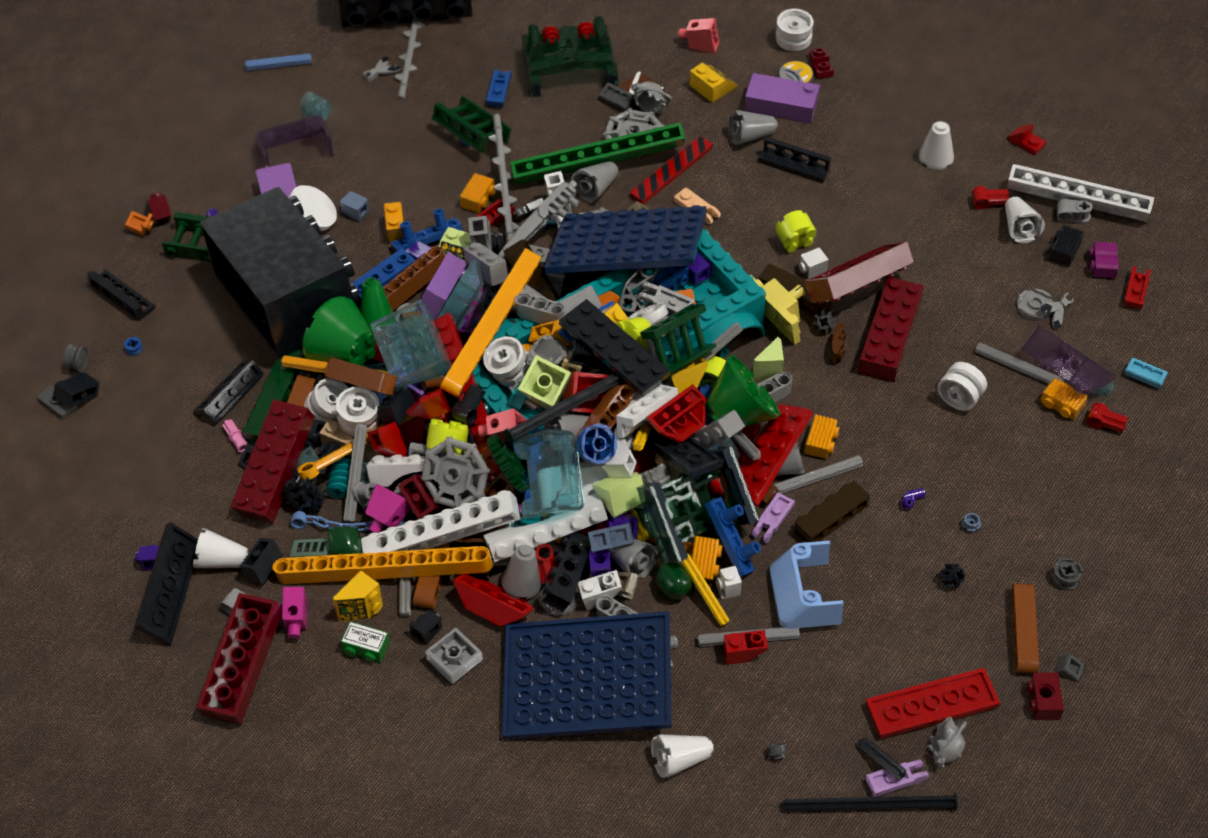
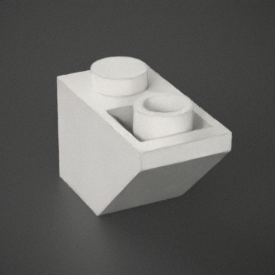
[578,570,622,611]

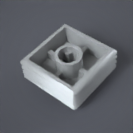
[425,628,483,684]

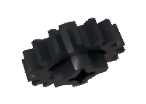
[282,476,325,514]

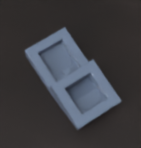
[588,523,634,552]

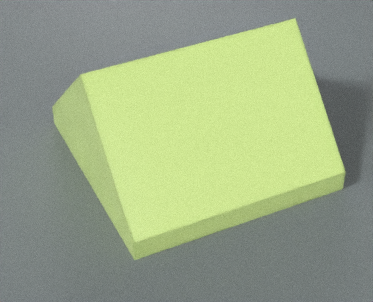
[753,337,784,384]
[592,472,647,518]

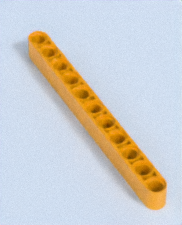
[440,248,542,397]
[273,546,493,584]

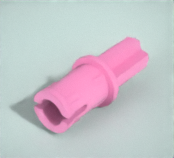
[223,419,247,453]

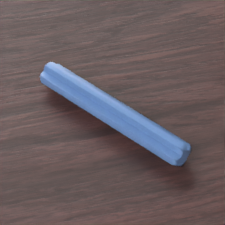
[245,54,312,71]

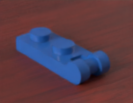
[486,70,512,107]

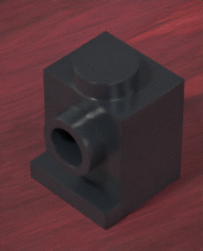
[303,420,324,450]
[409,610,442,645]

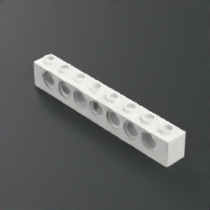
[1007,164,1154,222]
[361,490,520,553]

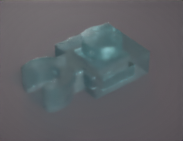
[298,446,326,482]

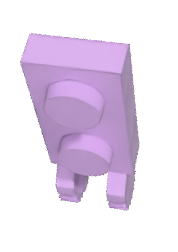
[752,493,795,543]
[865,760,929,797]

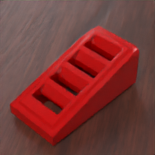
[476,198,515,227]

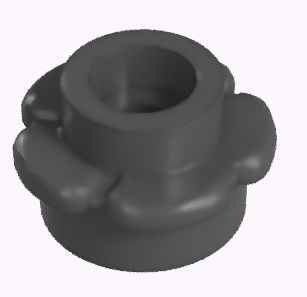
[768,742,789,759]

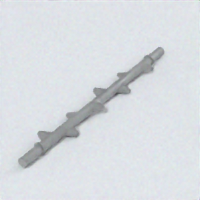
[395,19,425,100]
[488,114,519,242]

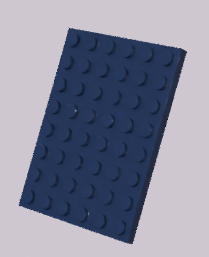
[545,205,707,274]
[502,611,672,740]

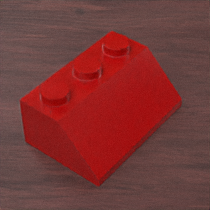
[563,372,627,415]

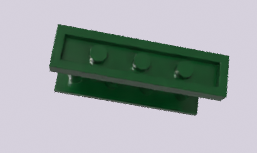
[432,96,512,153]
[162,212,211,262]
[640,304,717,377]

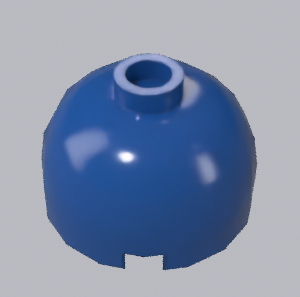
[576,424,618,464]

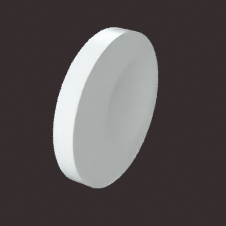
[288,185,337,231]

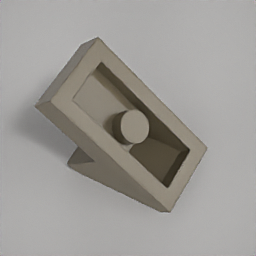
[616,572,638,599]

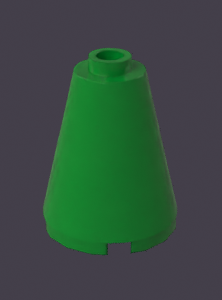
[360,278,396,332]

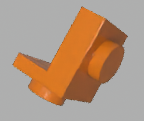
[124,211,154,236]

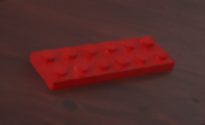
[724,404,813,506]
[865,668,1000,739]

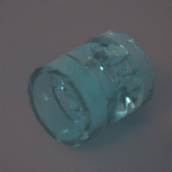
[300,91,333,121]

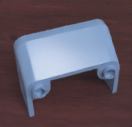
[770,540,843,629]

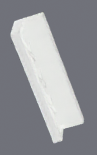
[616,384,678,438]

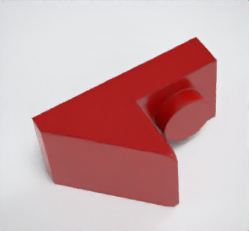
[1007,124,1046,155]

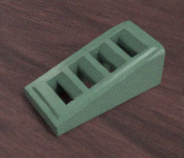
[290,539,329,558]

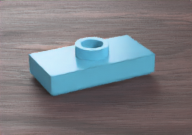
[1124,357,1168,389]

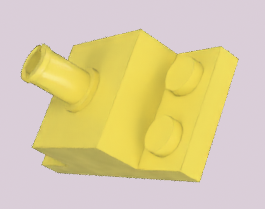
[751,275,806,345]

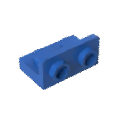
[651,266,689,294]

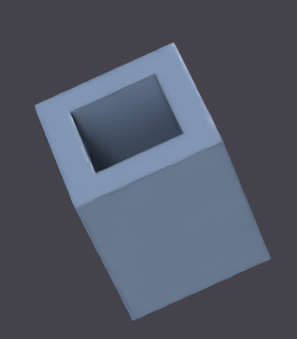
[340,191,370,222]

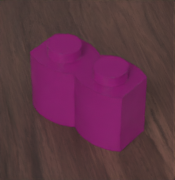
[1089,241,1118,278]

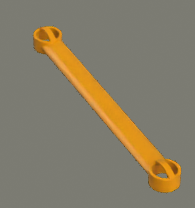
[297,415,416,480]

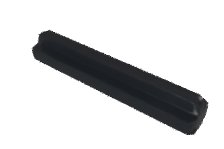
[858,737,907,780]

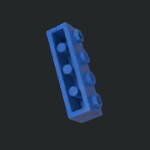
[353,248,416,308]

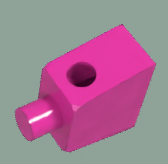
[365,484,411,533]
[282,587,309,639]

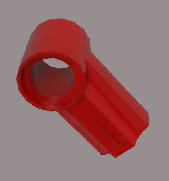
[972,186,1009,210]
[1086,403,1128,433]
[535,544,555,585]

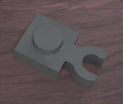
[513,198,544,219]

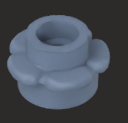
[961,513,981,532]

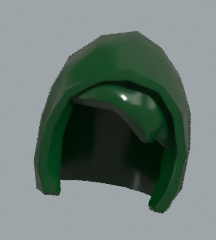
[328,527,363,555]
[655,562,692,602]

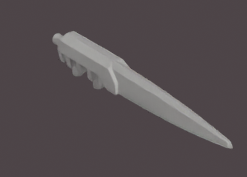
[498,180,579,260]

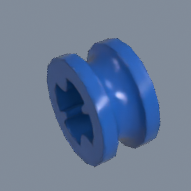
[124,337,143,356]

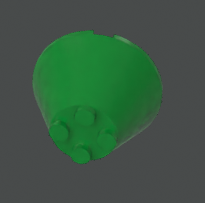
[303,296,376,366]
[705,355,781,426]

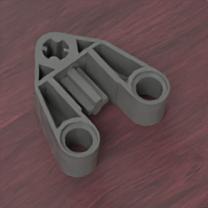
[619,267,657,317]

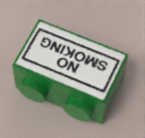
[340,621,390,663]

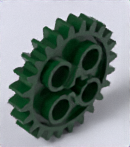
[487,433,531,493]

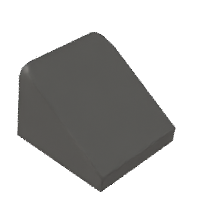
[1054,653,1085,682]

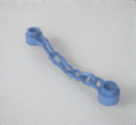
[290,511,405,531]

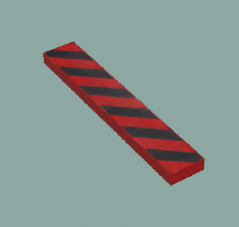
[630,136,713,205]

